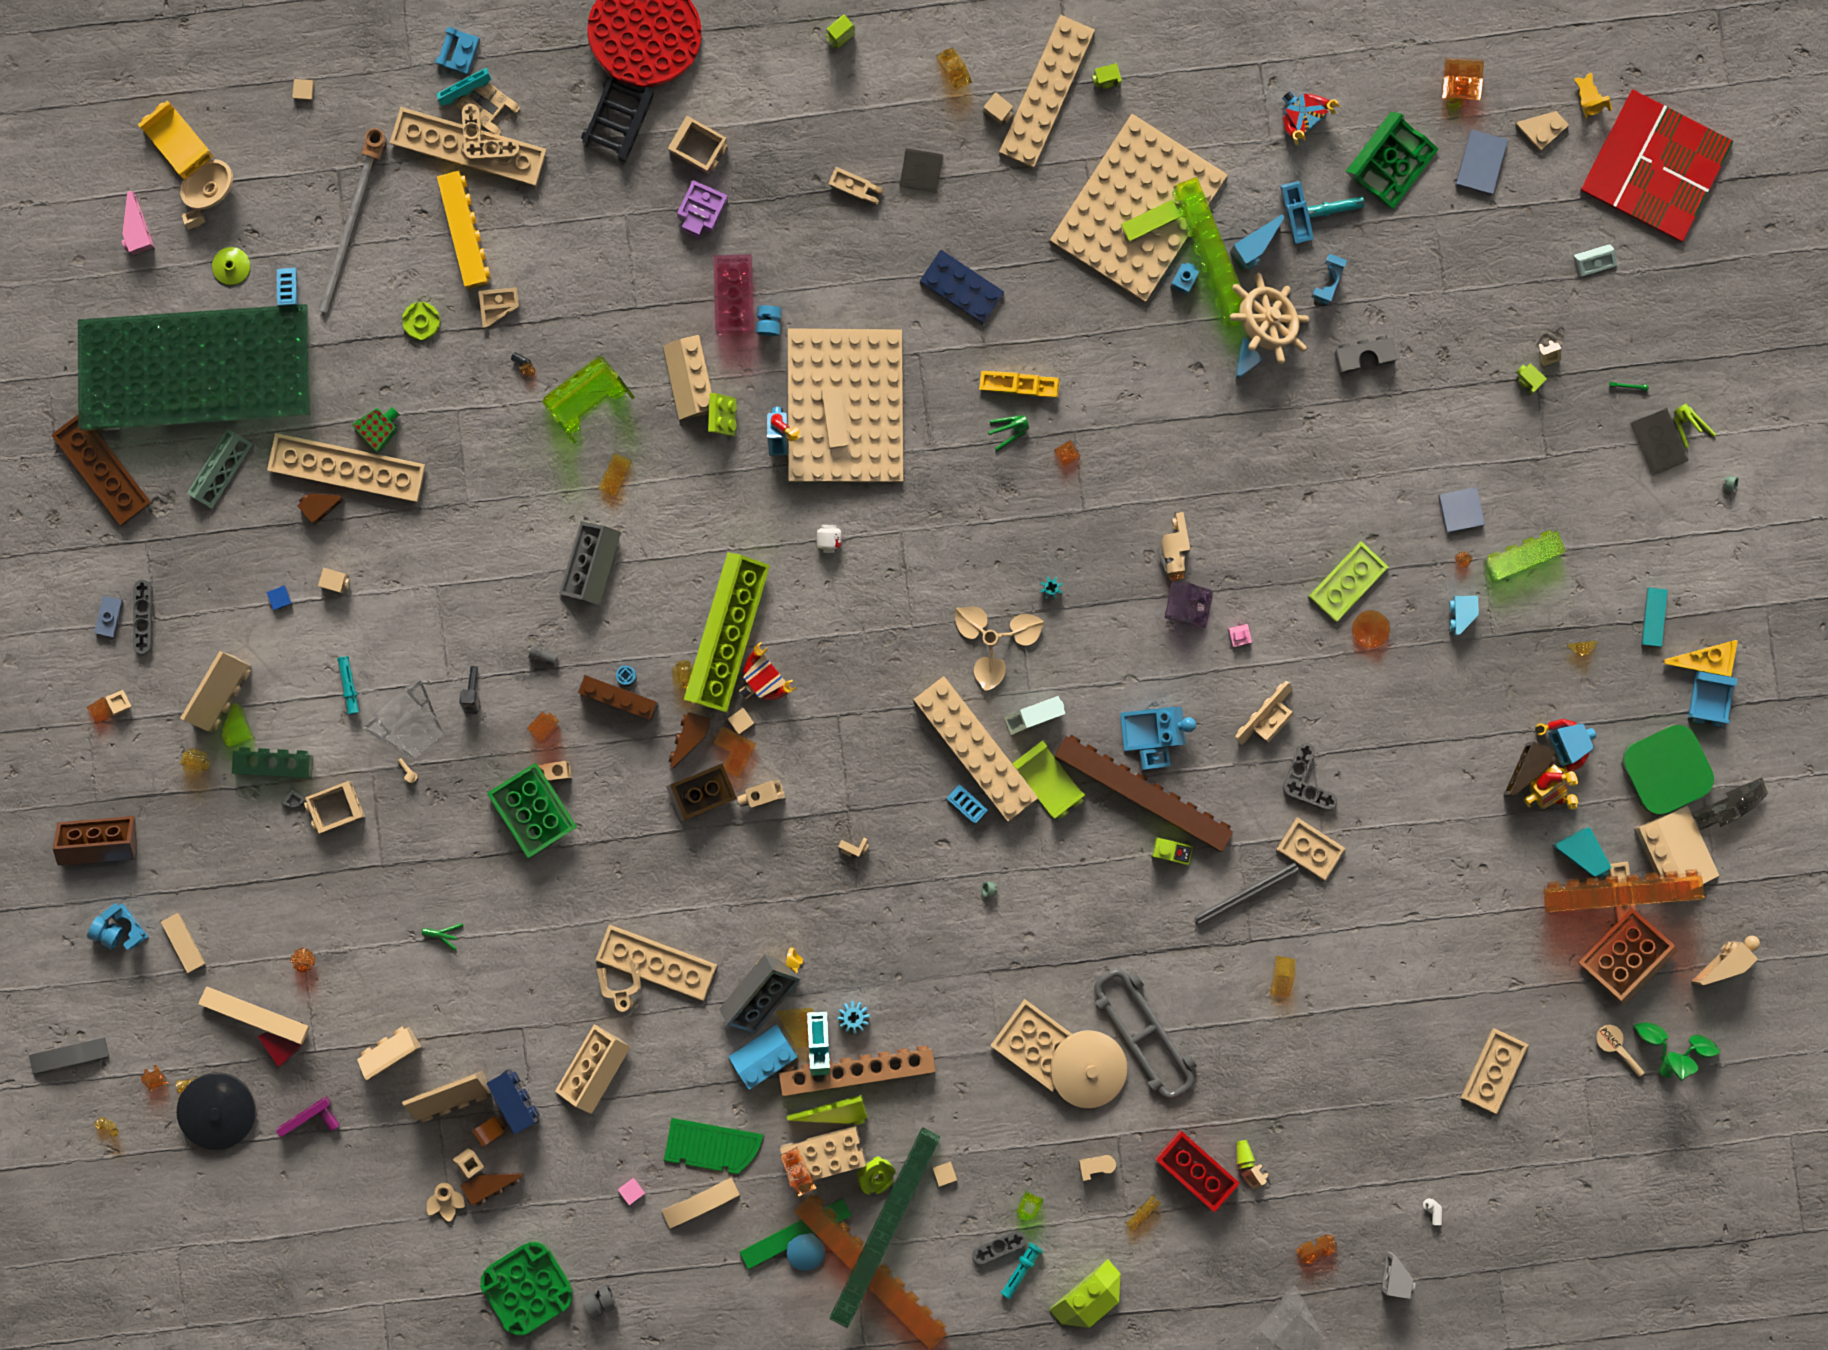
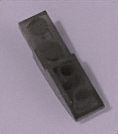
[1692,778,1768,831]

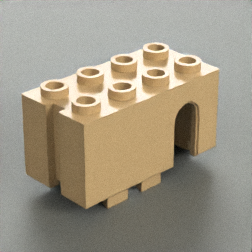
[780,1125,866,1187]

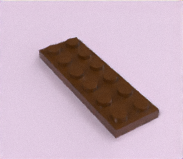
[51,412,152,526]

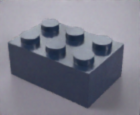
[486,1070,540,1134]

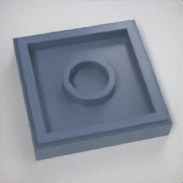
[1438,487,1485,533]

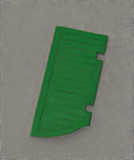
[664,1118,764,1175]

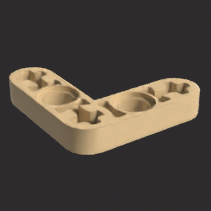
[462,104,520,160]

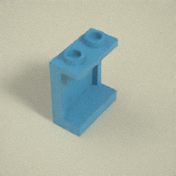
[1688,672,1738,727]

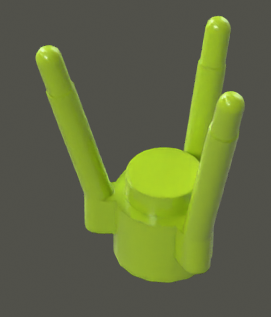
[1673,403,1716,449]

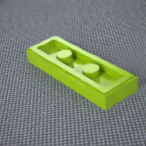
[1121,199,1181,242]

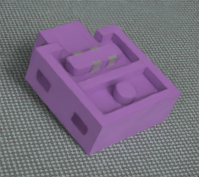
[677,180,728,239]

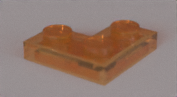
[714,726,757,778]

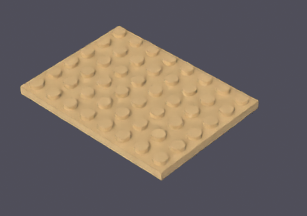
[1050,114,1228,302]
[787,328,903,482]

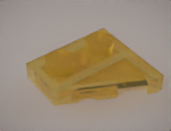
[776,1007,813,1048]

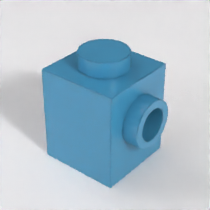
[1170,263,1199,295]

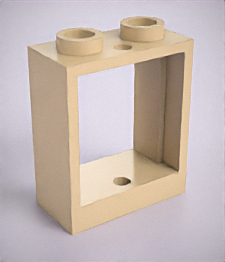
[668,116,728,175]
[304,781,365,834]

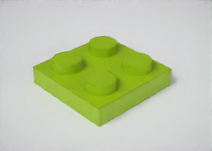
[708,393,737,436]

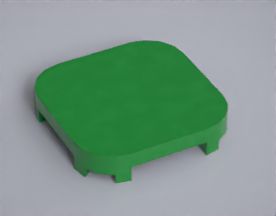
[1621,725,1714,815]
[480,1241,573,1335]

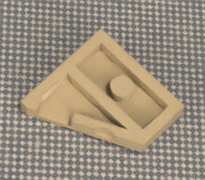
[1516,111,1569,151]
[479,287,519,328]

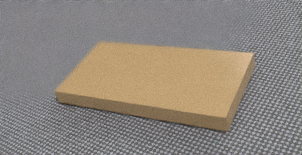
[1461,1028,1529,1115]

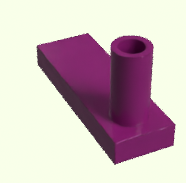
[276,1095,340,1138]

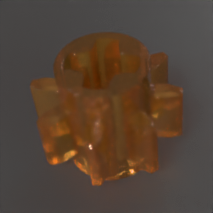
[290,948,315,972]

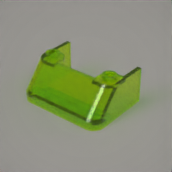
[542,356,635,444]

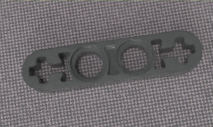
[133,579,153,655]

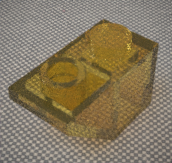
[936,47,972,91]

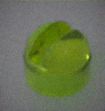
[1446,95,1462,111]

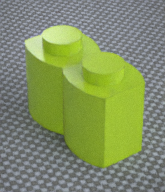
[825,14,856,49]

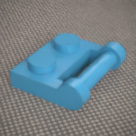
[435,27,480,75]

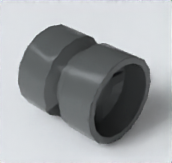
[582,1285,617,1320]

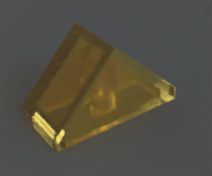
[1270,956,1295,997]

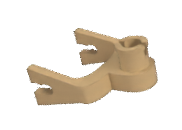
[597,962,641,1012]

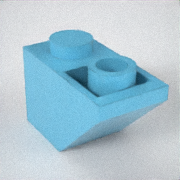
[1449,596,1479,636]

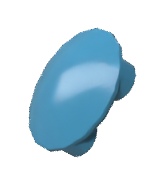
[787,1233,825,1271]

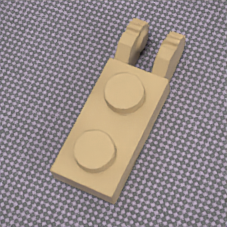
[828,167,884,205]

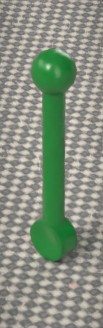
[1609,382,1649,392]

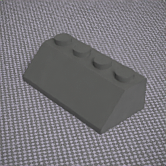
[559,521,621,605]
[719,954,801,1034]

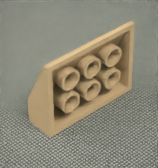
[180,651,251,732]
[1634,805,1719,899]
[402,1071,491,1123]

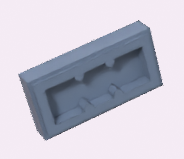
[94,596,123,637]

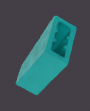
[1553,827,1612,878]

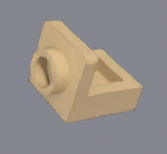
[838,838,869,857]

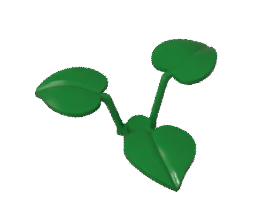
[1633,1022,1721,1081]

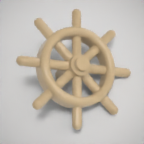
[1230,273,1309,364]

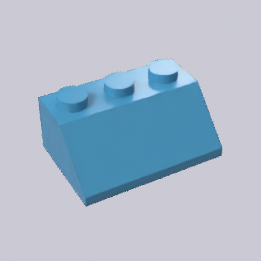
[729,1024,798,1090]

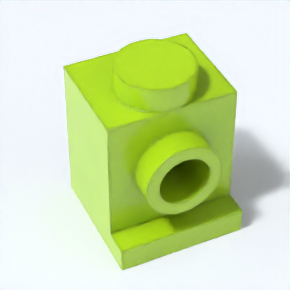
[1092,63,1122,89]
[1515,363,1547,395]

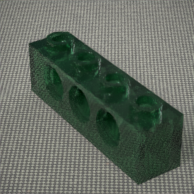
[232,747,313,778]

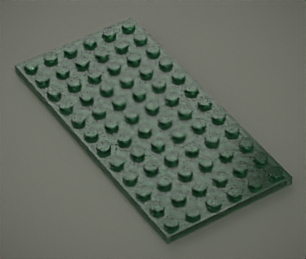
[78,304,311,430]

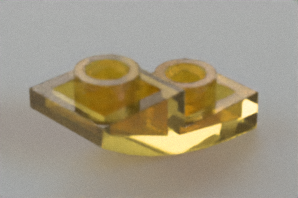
[598,453,632,497]

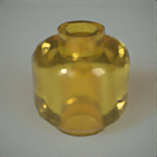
[671,660,694,689]
[180,748,210,775]

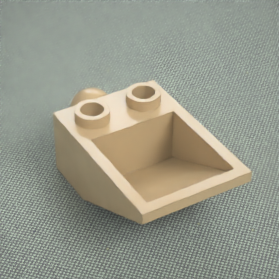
[1692,936,1760,985]

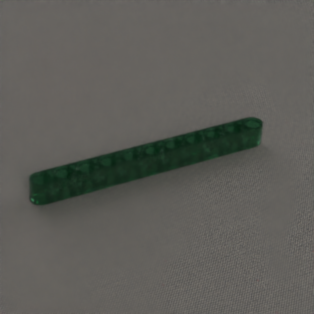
[829,1127,940,1328]

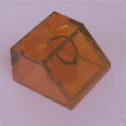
[1442,57,1484,100]

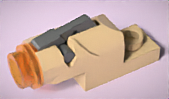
[1157,512,1190,581]

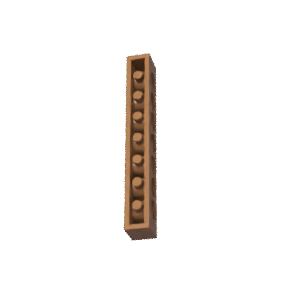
[779,1045,936,1096]

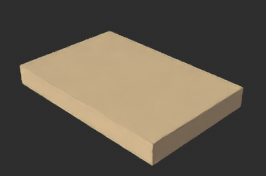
[1276,817,1346,881]

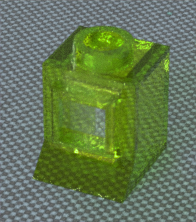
[1016,1189,1044,1222]

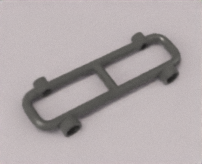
[1094,969,1197,1099]

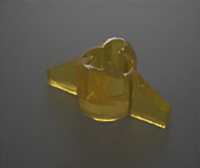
[1567,641,1597,656]

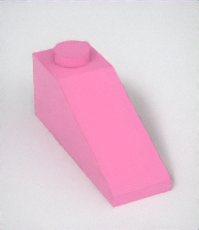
[122,191,155,255]

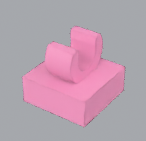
[1228,624,1252,647]

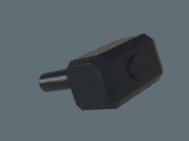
[459,666,480,714]

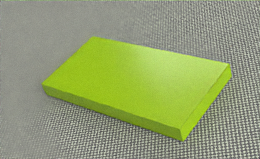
[1308,541,1389,623]

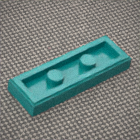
[1641,587,1668,647]

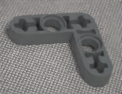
[1283,743,1337,810]

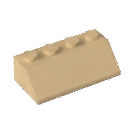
[663,335,712,420]
[555,1024,631,1114]

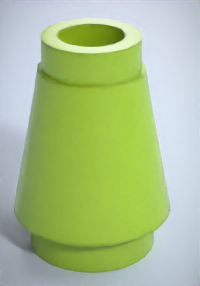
[1236,1140,1255,1169]

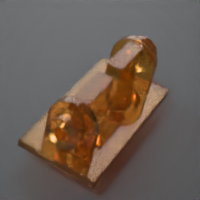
[1296,1234,1337,1264]

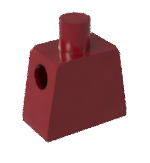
[258,1022,304,1067]

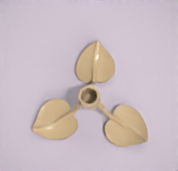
[955,606,1044,691]

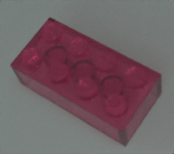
[713,254,755,335]

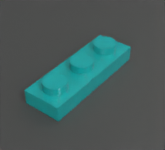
[436,67,492,106]

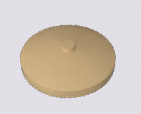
[1050,1030,1127,1108]

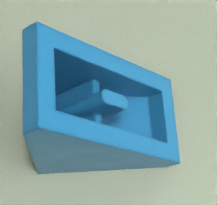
[1235,338,1262,378]
[1138,747,1171,771]

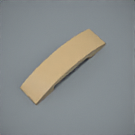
[662,1177,740,1228]

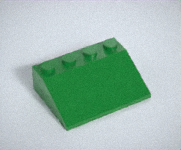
[487,762,577,859]

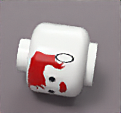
[817,525,841,553]

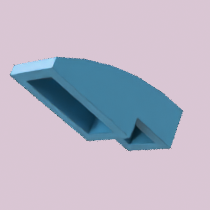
[1280,181,1314,244]

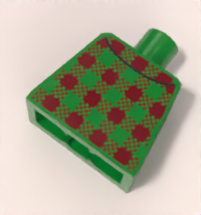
[352,407,400,453]

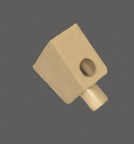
[738,779,786,808]

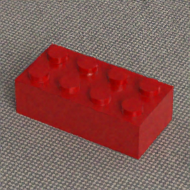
[1155,1130,1240,1212]

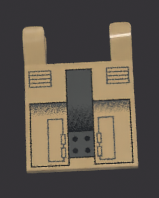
[457,83,520,135]

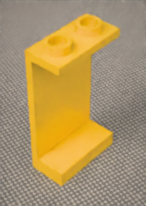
[138,101,214,180]

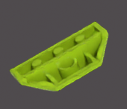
[1049,1259,1121,1328]

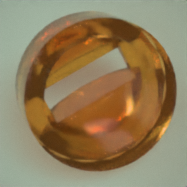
[1455,551,1472,568]

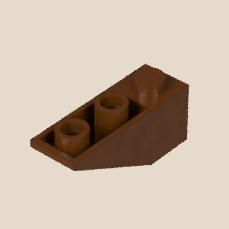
[668,712,711,768]
[460,1172,524,1206]

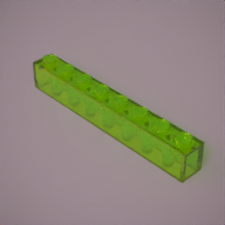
[1172,176,1242,329]

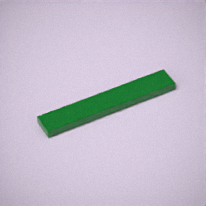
[740,1198,852,1269]

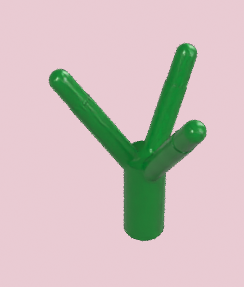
[422,923,463,950]

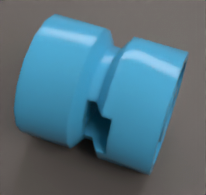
[755,305,782,336]
[87,916,124,950]

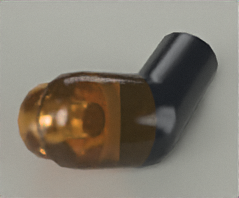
[511,352,536,377]

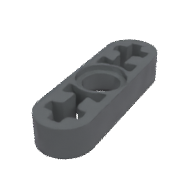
[972,1230,1026,1264]

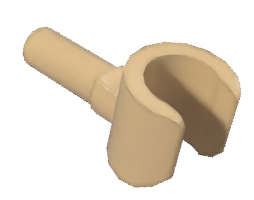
[398,758,418,784]

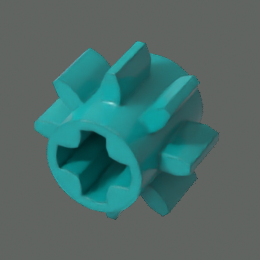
[1040,576,1063,600]

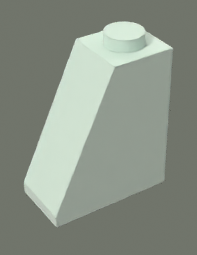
[1004,696,1065,735]

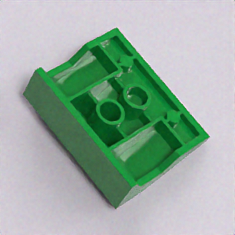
[1345,112,1439,209]

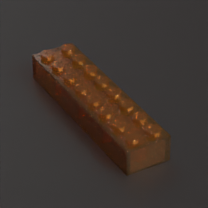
[1543,869,1705,912]

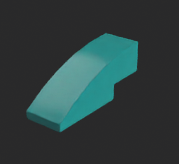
[807,1012,830,1076]

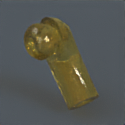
[94,1117,119,1137]

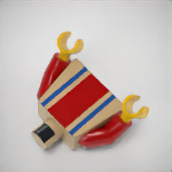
[739,642,797,700]

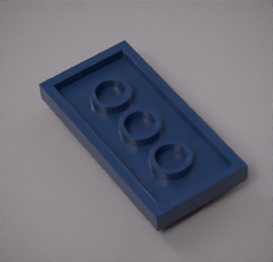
[920,250,1004,324]

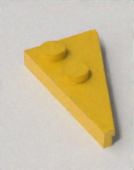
[1664,640,1738,677]

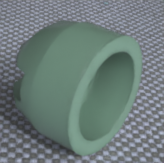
[1723,476,1739,492]
[981,881,997,897]

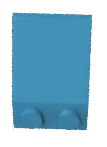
[1230,214,1284,271]

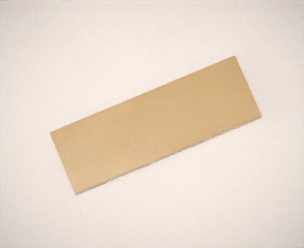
[595,924,717,1001]

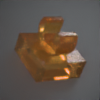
[1054,440,1080,466]
[87,697,112,724]
[141,1065,168,1091]

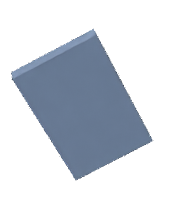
[1455,129,1508,195]

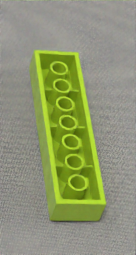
[684,552,770,712]

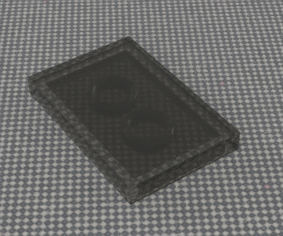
[1631,408,1689,476]

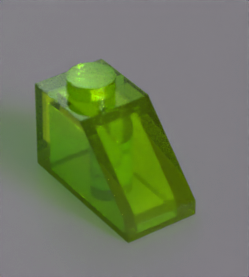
[222,703,255,748]

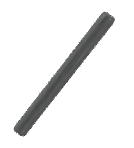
[1195,863,1299,925]

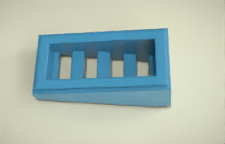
[277,268,299,307]
[947,784,988,824]

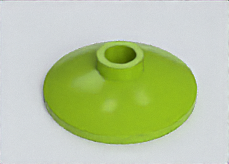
[212,247,250,285]

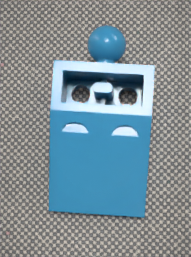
[1120,707,1196,751]

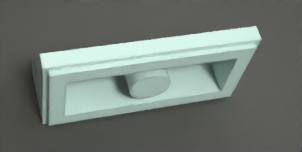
[1574,245,1617,277]

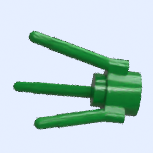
[988,415,1029,451]

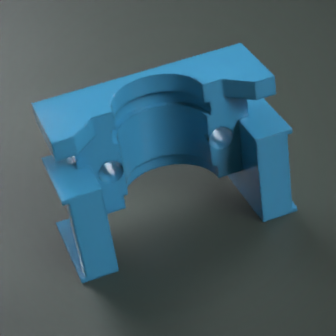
[1311,254,1347,305]
[100,903,149,950]

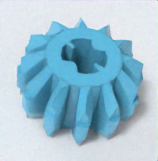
[837,1001,870,1034]

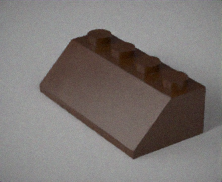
[52,816,137,866]

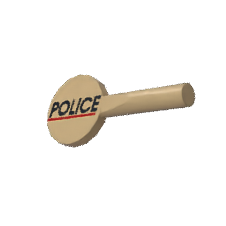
[1596,1025,1644,1077]

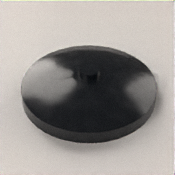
[176,1072,256,1150]

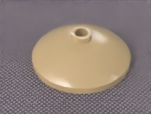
[180,159,233,210]

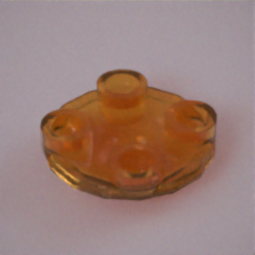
[1352,610,1390,648]

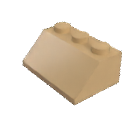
[357,1026,421,1080]

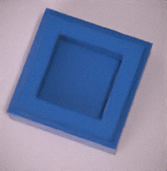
[266,585,293,611]

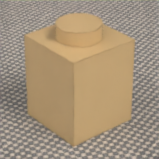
[983,92,1014,125]
[318,568,350,593]
[452,1148,484,1179]

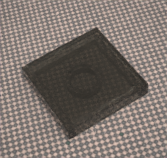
[899,148,943,193]

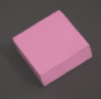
[618,1178,645,1205]

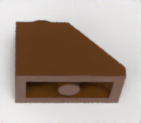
[297,493,344,525]
[472,1115,507,1147]

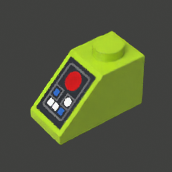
[1151,838,1193,865]

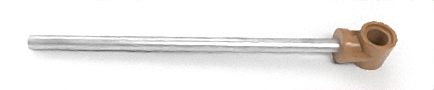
[320,128,387,313]

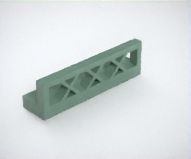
[187,428,253,508]

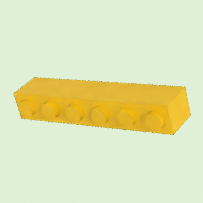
[437,171,491,290]

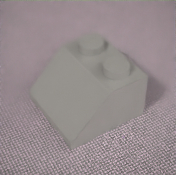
[1382,1252,1415,1299]

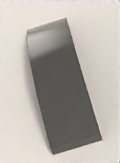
[29,1037,109,1074]

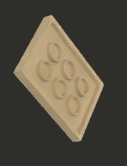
[990,999,1072,1092]

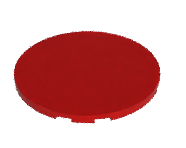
[587,0,701,87]

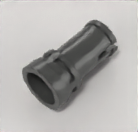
[528,644,558,666]

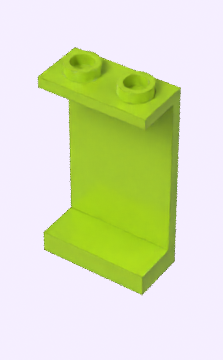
[1012,740,1085,820]

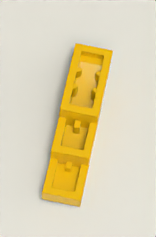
[979,371,1060,398]

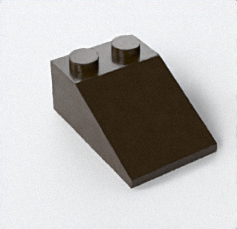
[1504,741,1555,797]
[666,763,737,822]

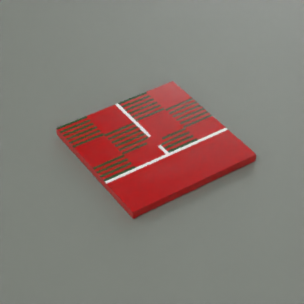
[1580,89,1734,242]

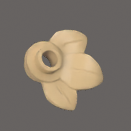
[427,1183,465,1221]

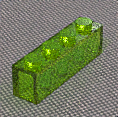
[1484,529,1566,582]

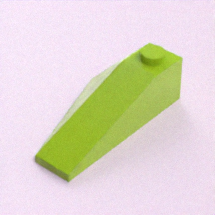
[787,1094,868,1126]

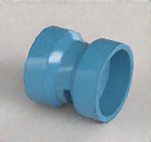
[616,666,637,686]

